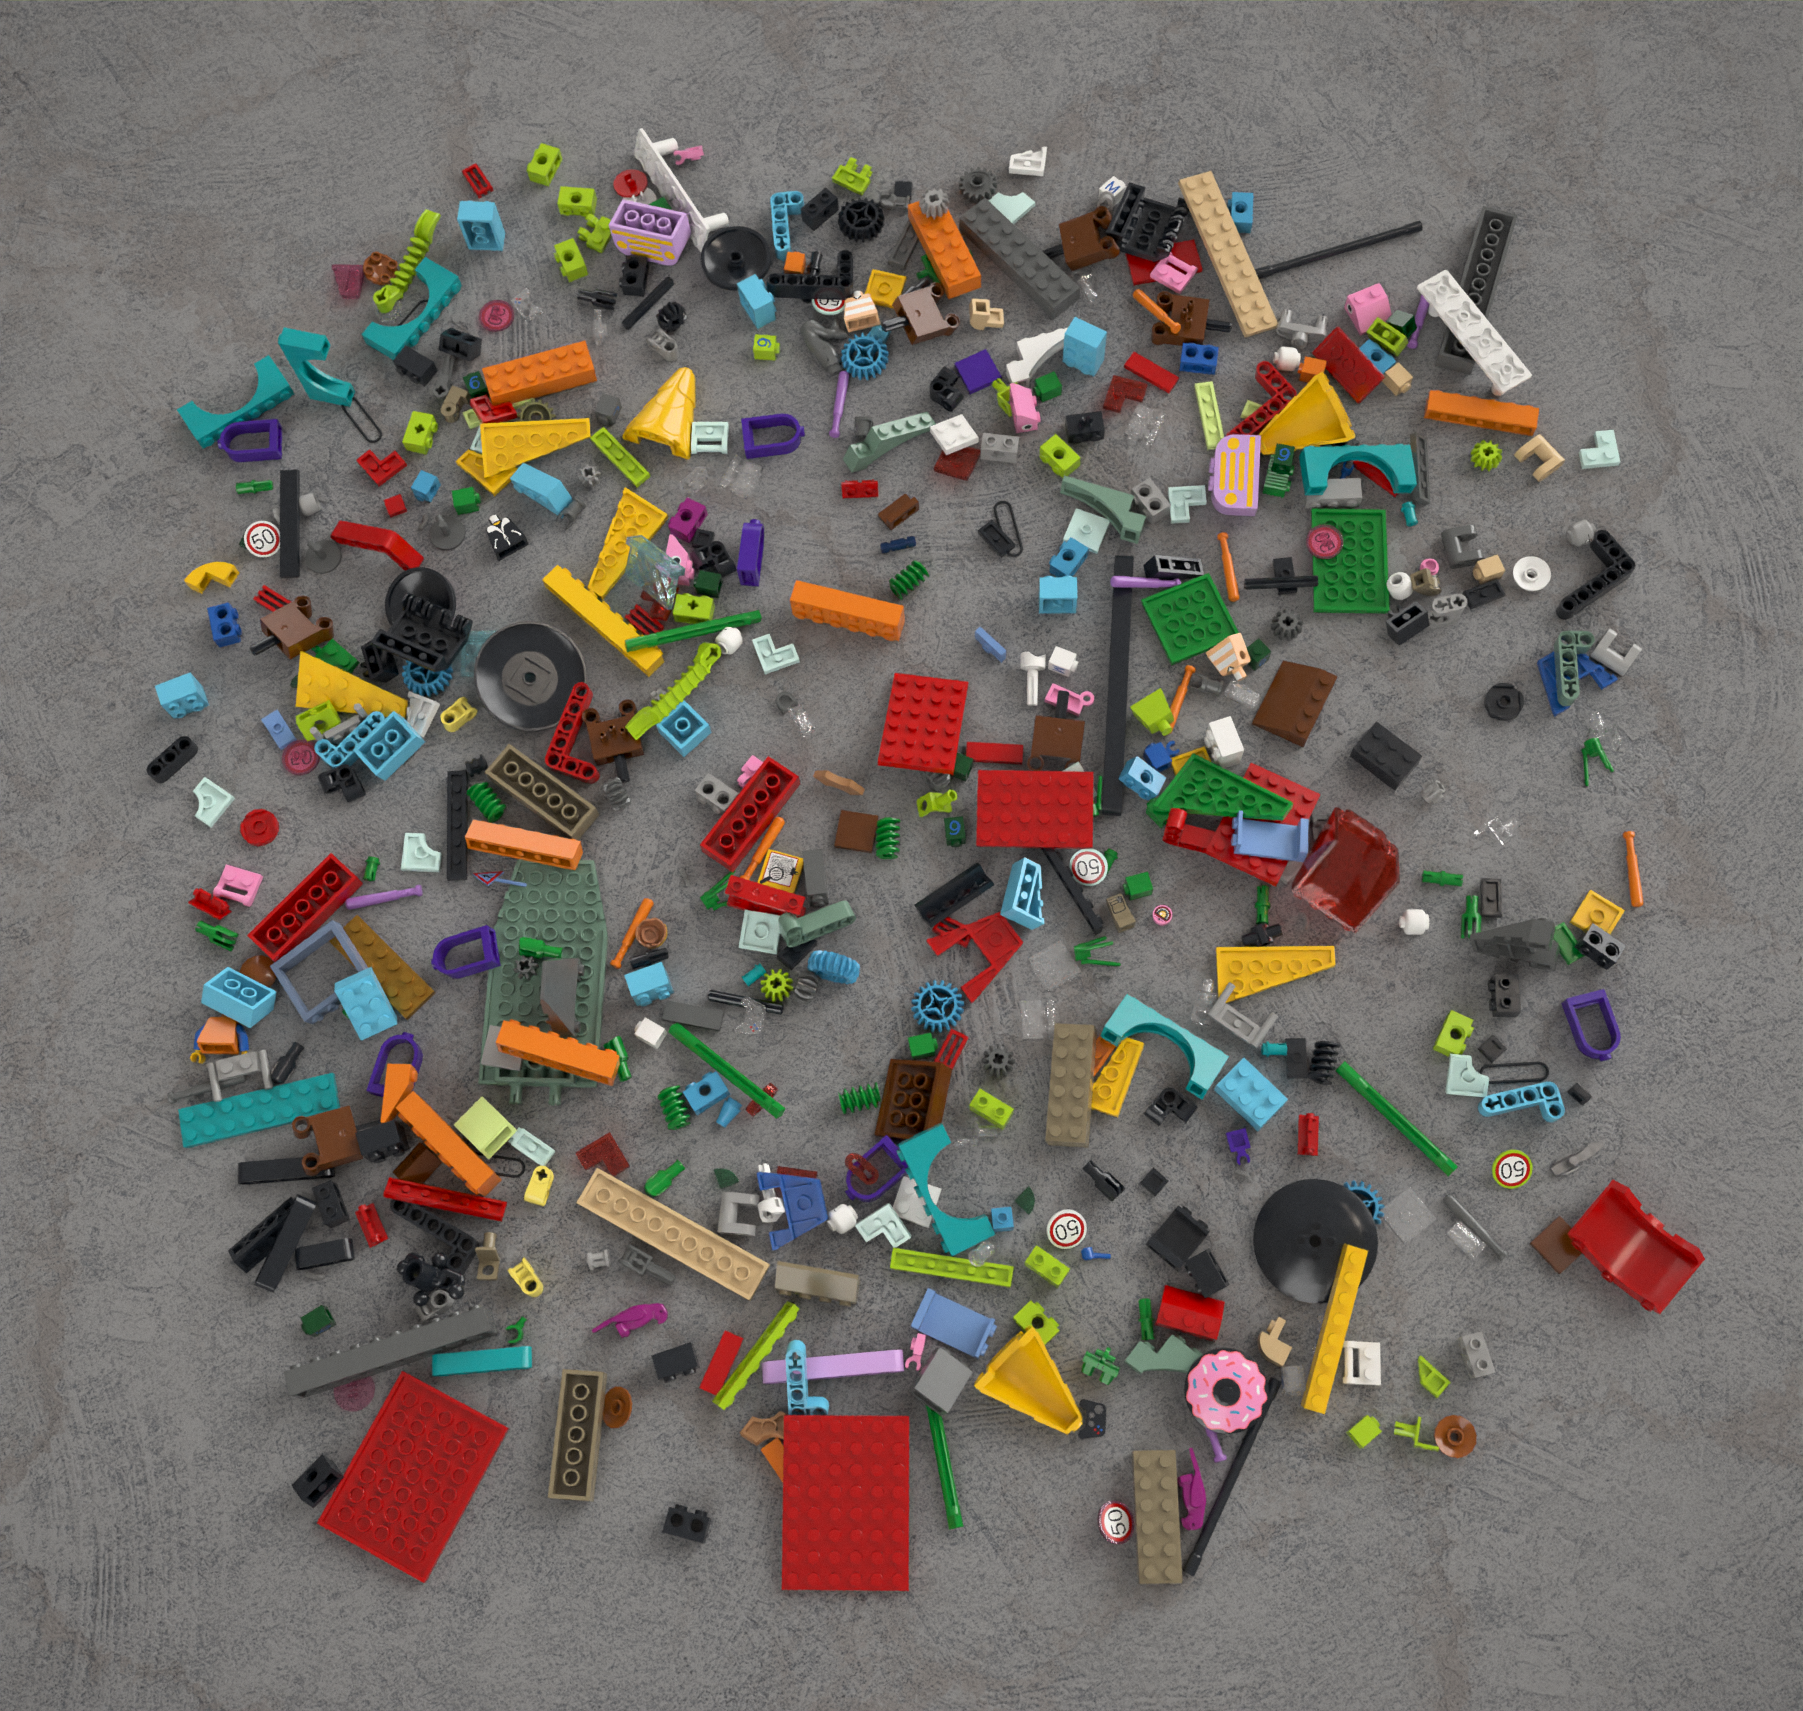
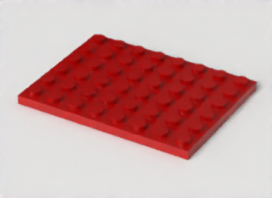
[317,1371,509,1583]
[782,1415,909,1591]

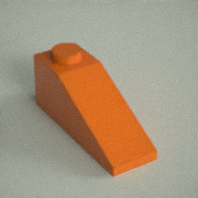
[381,1064,418,1123]

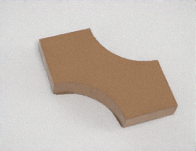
[813,770,865,795]
[740,1411,787,1446]

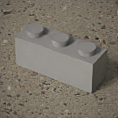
[1303,478,1362,509]

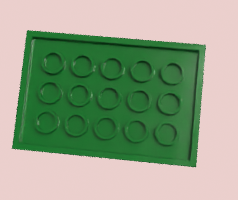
[1311,509,1389,614]

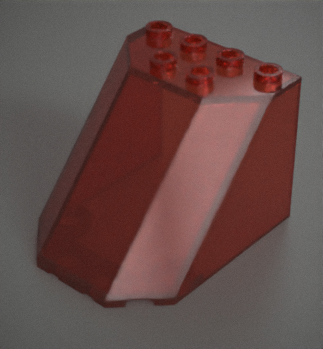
[1292,807,1400,934]

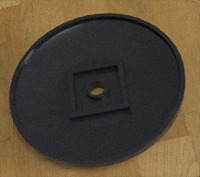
[474,621,587,732]
[1253,1179,1378,1303]

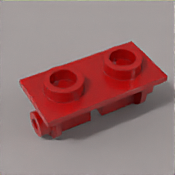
[841,479,879,499]
[188,888,232,920]
[1297,1113,1319,1156]
[355,1203,389,1248]

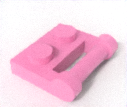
[1150,252,1198,294]
[213,865,263,907]

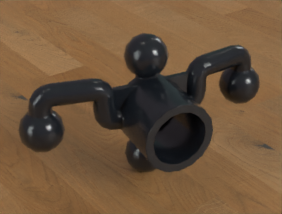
[397,1252,465,1306]

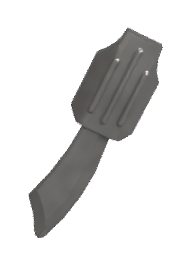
[1550,1142,1604,1177]

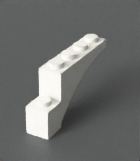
[1006,328,1068,388]

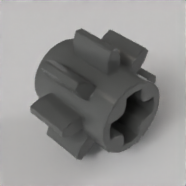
[513,955,539,981]

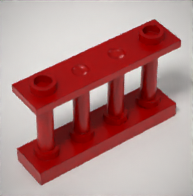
[725,875,806,918]

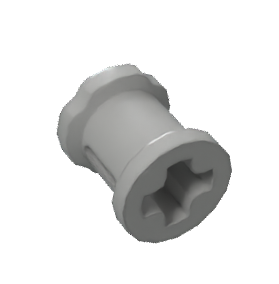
[587,1249,611,1271]

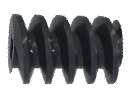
[1308,1041,1340,1085]

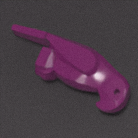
[592,1303,668,1338]
[1177,1448,1206,1531]

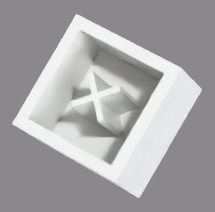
[1204,716,1244,768]

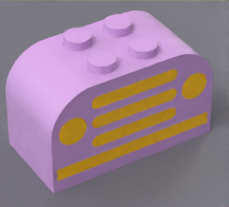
[609,199,691,266]
[1208,434,1261,516]

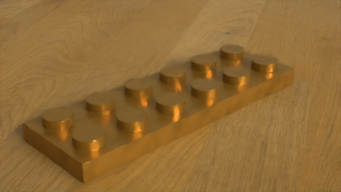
[329,915,435,1020]

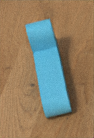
[771,191,804,261]
[314,711,386,769]
[1478,1082,1565,1122]
[785,1340,829,1415]

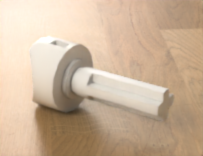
[1020,652,1045,706]
[757,1163,785,1223]

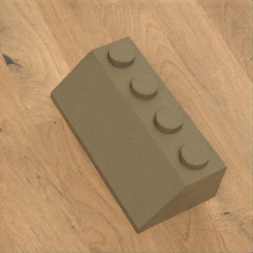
[775,1261,861,1307]

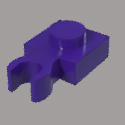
[1225,1128,1251,1165]

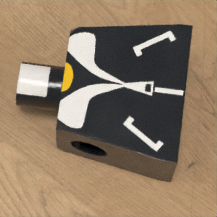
[486,515,529,561]

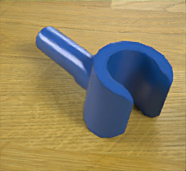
[1339,462,1354,479]
[1081,1247,1111,1260]

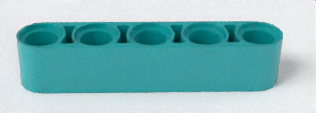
[432,1346,532,1377]

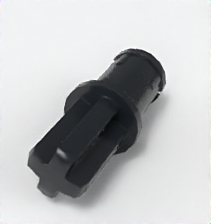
[629,948,669,969]

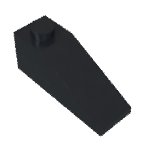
[1143,555,1204,580]

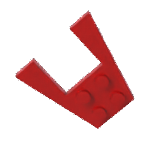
[926,911,1023,1004]

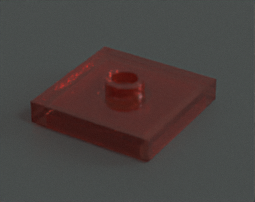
[934,446,981,481]

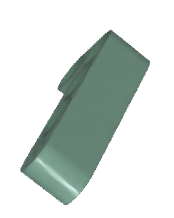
[1554,631,1595,707]
[778,901,856,947]

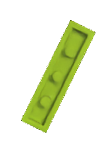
[590,427,651,488]

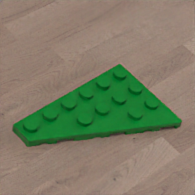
[1153,753,1293,821]

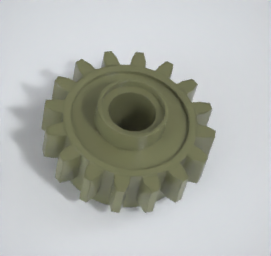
[517,399,556,422]

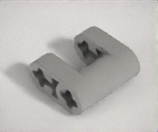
[1428,594,1467,629]
[1590,628,1643,677]
[717,1192,760,1237]

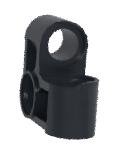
[930,367,964,412]
[689,541,737,578]
[318,764,366,802]
[1144,1087,1198,1126]

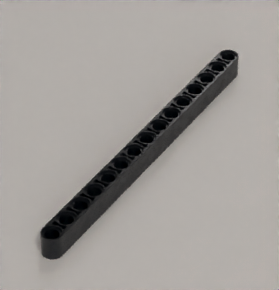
[1102,555,1134,816]

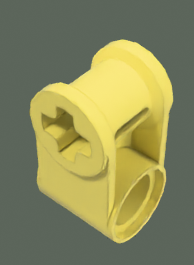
[440,697,478,732]
[524,1166,554,1206]
[508,1257,543,1297]

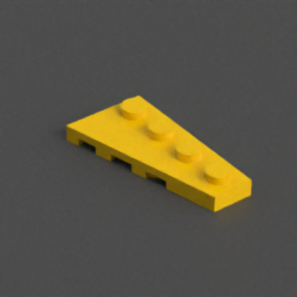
[1091,1037,1144,1118]

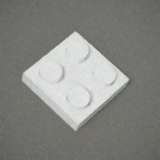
[930,414,978,455]
[893,1176,942,1228]

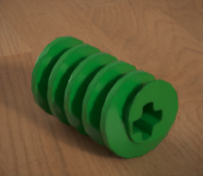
[889,560,929,600]
[467,782,506,823]
[876,817,900,859]
[838,1082,881,1114]
[657,1085,691,1130]

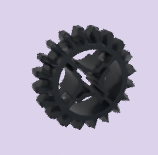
[838,197,885,243]

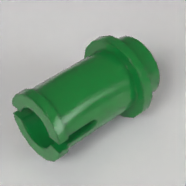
[1103,848,1118,874]
[363,856,380,882]

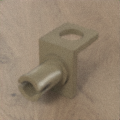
[475,1232,500,1281]

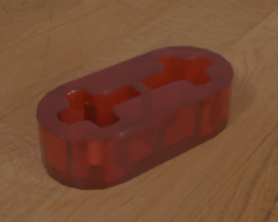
[745,1083,778,1117]
[845,1153,879,1185]

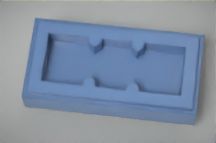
[975,627,1006,663]
[261,710,297,750]

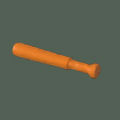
[1133,289,1181,334]
[1217,532,1240,602]
[1169,665,1196,734]
[740,817,785,880]
[1623,831,1643,907]
[610,898,654,969]

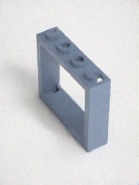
[270,920,368,1024]

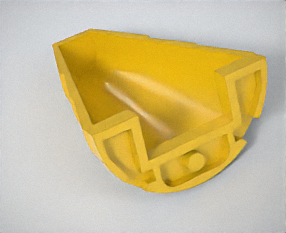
[623,367,696,460]
[1259,372,1355,455]
[974,1325,1082,1434]

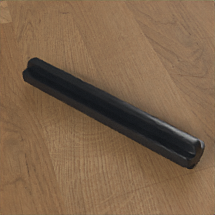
[622,277,674,330]
[1244,575,1318,590]
[708,990,784,1015]

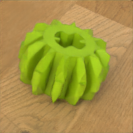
[1470,440,1502,471]
[760,969,793,1002]

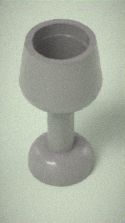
[273,493,321,525]

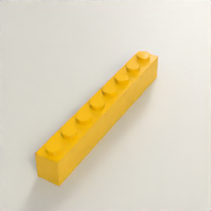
[542,565,664,677]
[1301,1244,1368,1414]

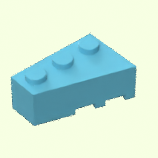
[510,463,572,518]
[1000,858,1044,930]

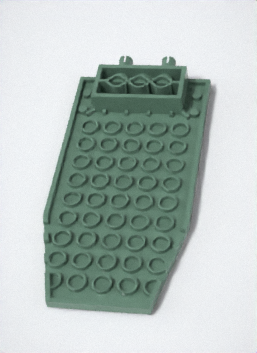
[478,859,608,1106]

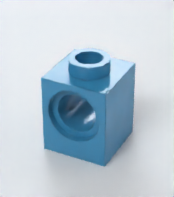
[411,470,441,503]
[991,1207,1014,1232]

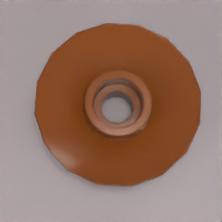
[603,1387,632,1428]
[1434,1415,1477,1458]

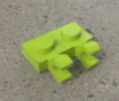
[832,157,872,196]
[577,213,612,253]

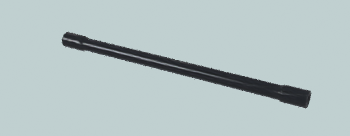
[1254,221,1423,279]
[1183,1377,1282,1577]

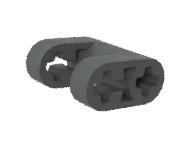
[1441,525,1484,569]

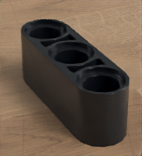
[146,736,198,783]
[294,1238,355,1270]

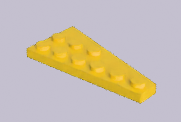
[480,418,591,479]
[587,487,669,600]
[295,651,408,719]
[1216,946,1336,1003]

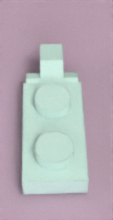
[508,1127,555,1166]

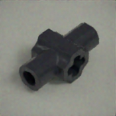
[1241,923,1283,947]

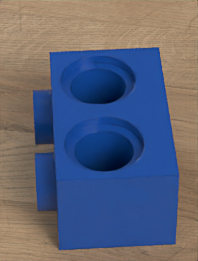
[1179,343,1219,375]
[207,602,242,648]

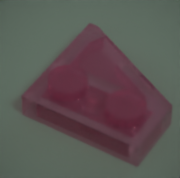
[331,264,364,299]

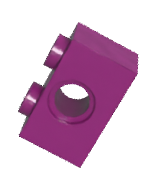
[668,497,708,543]

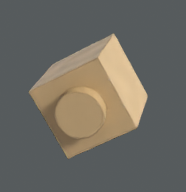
[1382,362,1413,396]
[1473,554,1505,585]

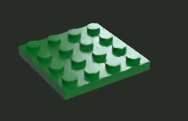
[1141,573,1239,665]

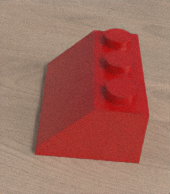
[1155,1285,1225,1342]

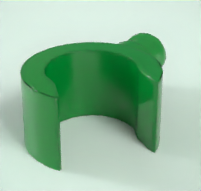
[505,1316,527,1344]

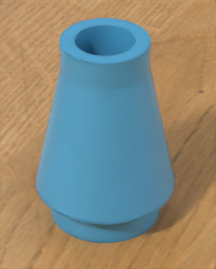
[716,1097,742,1128]

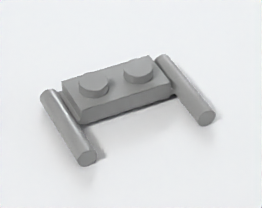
[310,703,369,745]
[1207,982,1278,1049]
[207,1050,273,1102]

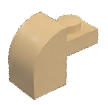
[969,298,1004,330]
[1258,1317,1292,1368]

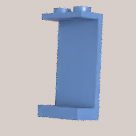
[1231,810,1309,862]
[911,1288,997,1359]

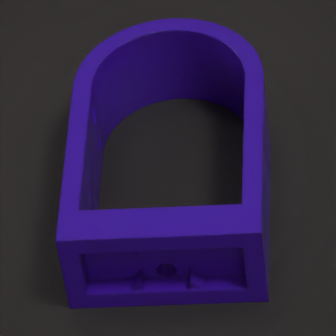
[741,414,805,459]
[218,419,282,462]
[737,519,765,587]
[431,925,501,979]
[1561,989,1621,1062]
[366,1032,423,1097]
[845,1135,908,1202]

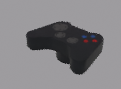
[1078,1399,1106,1439]

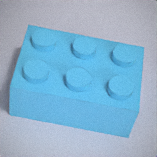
[457,200,505,251]
[1063,317,1107,377]
[353,711,425,781]
[201,967,277,1028]
[335,967,397,1041]
[1214,1058,1288,1132]

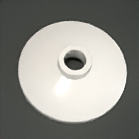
[1513,556,1551,591]

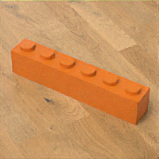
[1424,390,1539,436]
[465,820,583,870]

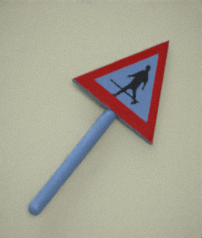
[472,871,527,887]

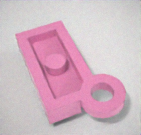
[1045,684,1094,717]

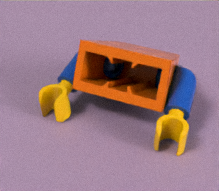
[190,1014,249,1064]

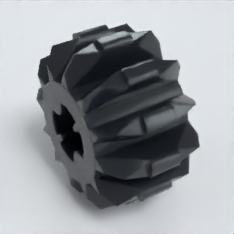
[656,301,687,332]

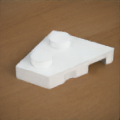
[1009,147,1047,176]
[407,691,440,737]

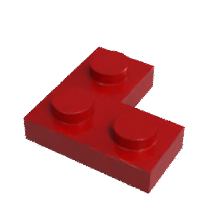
[470,395,517,424]
[356,450,407,487]

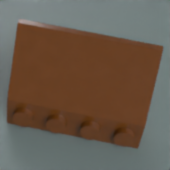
[1252,660,1338,748]
[874,1059,952,1141]

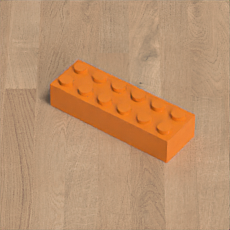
[908,200,981,299]
[482,340,597,406]
[790,580,905,641]
[496,1019,620,1086]
[396,1091,502,1197]

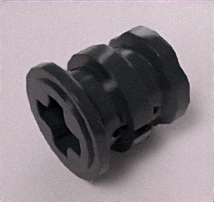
[465,754,488,777]

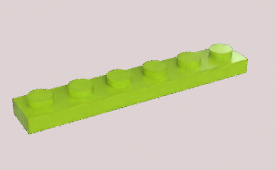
[890,1248,1014,1288]
[712,1301,799,1410]

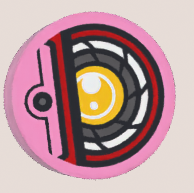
[1152,905,1172,926]

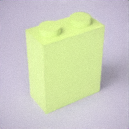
[454,1096,517,1159]

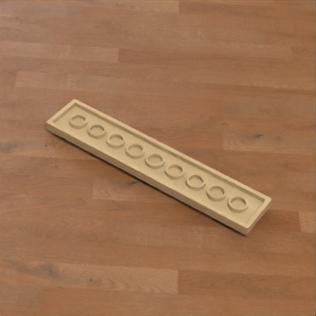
[1178,171,1278,338]
[576,1168,770,1301]

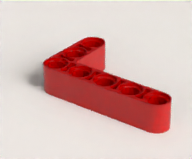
[1226,361,1297,436]
[330,520,424,571]
[545,682,600,784]
[1162,808,1215,853]

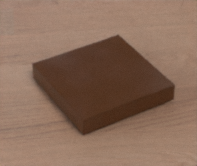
[834,810,879,853]
[1529,1216,1582,1274]

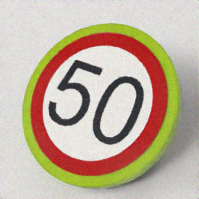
[1492,1150,1533,1189]

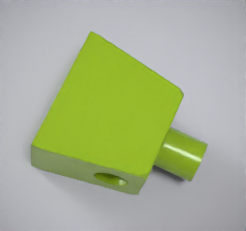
[1130,688,1175,736]

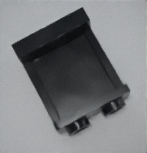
[1146,1205,1210,1272]

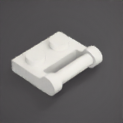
[1342,1341,1381,1386]

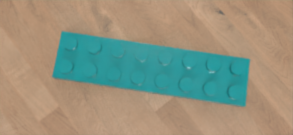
[178,1073,340,1148]

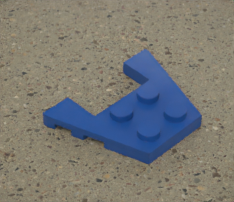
[1537,644,1617,717]
[756,1171,828,1250]

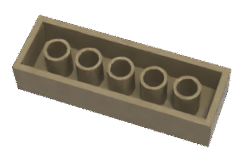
[485,744,599,840]
[1045,1023,1097,1148]
[548,1369,607,1502]
[1132,1450,1183,1584]

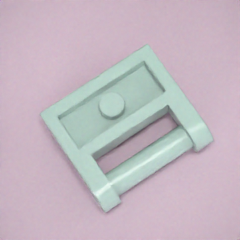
[691,422,729,454]

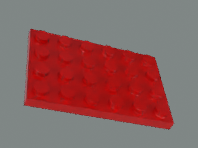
[878,673,969,775]
[1205,763,1321,887]
[976,770,1094,849]

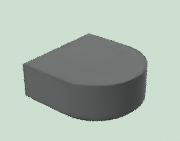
[776,692,798,715]

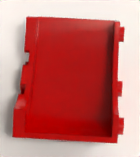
[1568,1180,1705,1314]

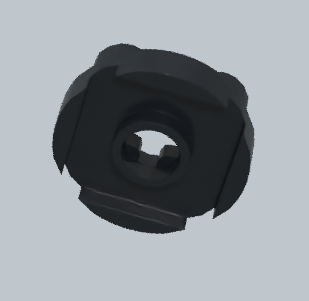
[1484,683,1524,721]

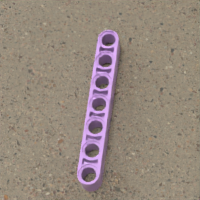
[762,1350,904,1384]

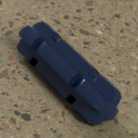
[880,536,916,553]

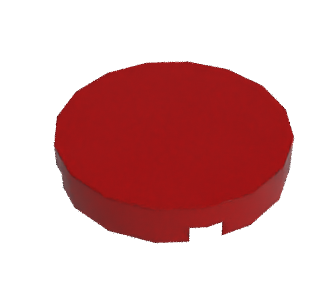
[240,809,279,846]

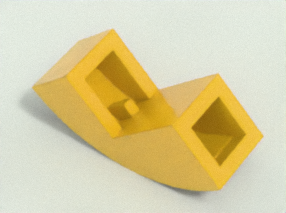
[184,562,239,594]

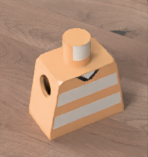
[844,291,881,333]
[1206,633,1251,682]

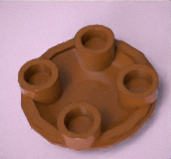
[363,252,398,285]
[239,955,276,988]

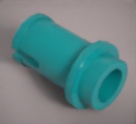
[1401,502,1418,527]
[742,963,767,987]
[1261,1041,1287,1057]

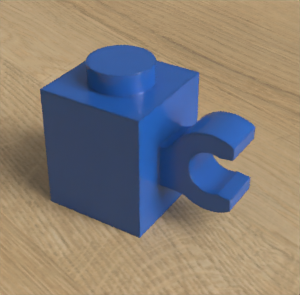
[1143,741,1180,773]

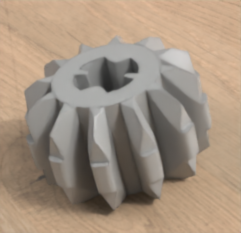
[919,188,949,219]

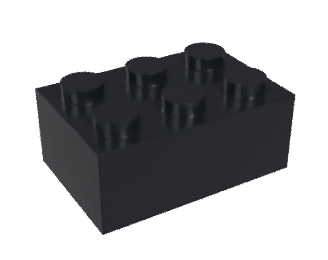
[1350,721,1422,791]

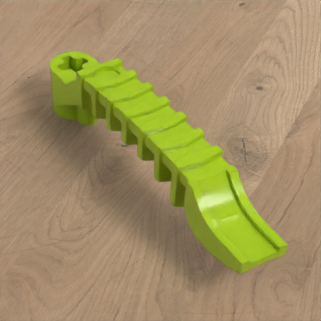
[373,209,441,313]
[625,642,721,741]

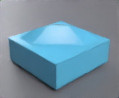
[869,325,891,344]

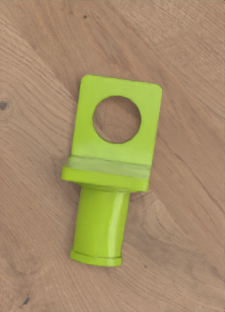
[992,378,1018,417]
[916,789,957,817]
[1394,1417,1439,1452]

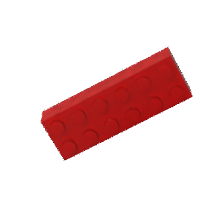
[700,756,800,873]
[247,853,363,962]

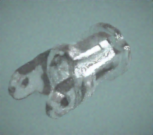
[787,703,816,737]
[968,1239,999,1267]

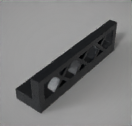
[914,862,994,928]
[228,1197,294,1274]

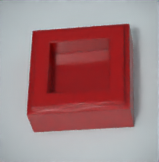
[384,494,408,518]

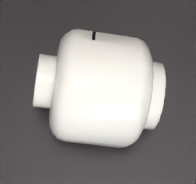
[1273,347,1301,371]
[1387,572,1413,600]
[715,627,743,655]
[1399,909,1429,935]
[827,1204,858,1234]

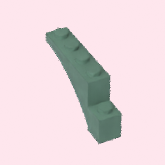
[843,412,936,473]
[1060,476,1146,544]
[1124,1334,1202,1375]

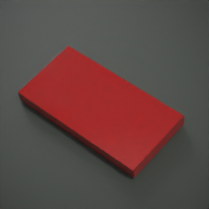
[1125,239,1203,286]
[1312,326,1385,404]

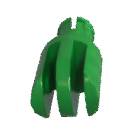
[1461,895,1481,939]
[195,921,239,952]
[519,937,563,959]
[603,1036,632,1082]
[644,1160,685,1197]

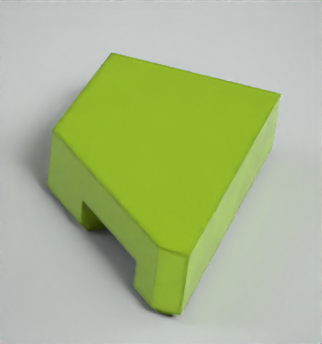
[1418,1356,1451,1398]

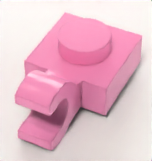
[673,145,704,165]
[737,755,763,788]
[905,1333,926,1371]

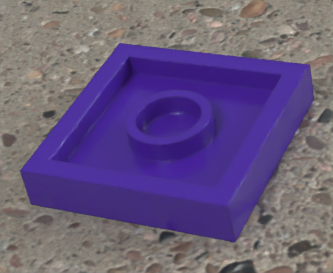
[954,349,1002,394]

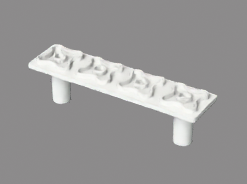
[634,128,729,252]
[1417,270,1532,396]

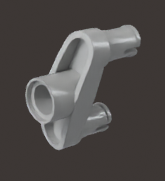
[1276,309,1328,349]

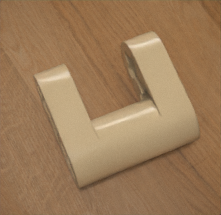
[1514,434,1565,482]

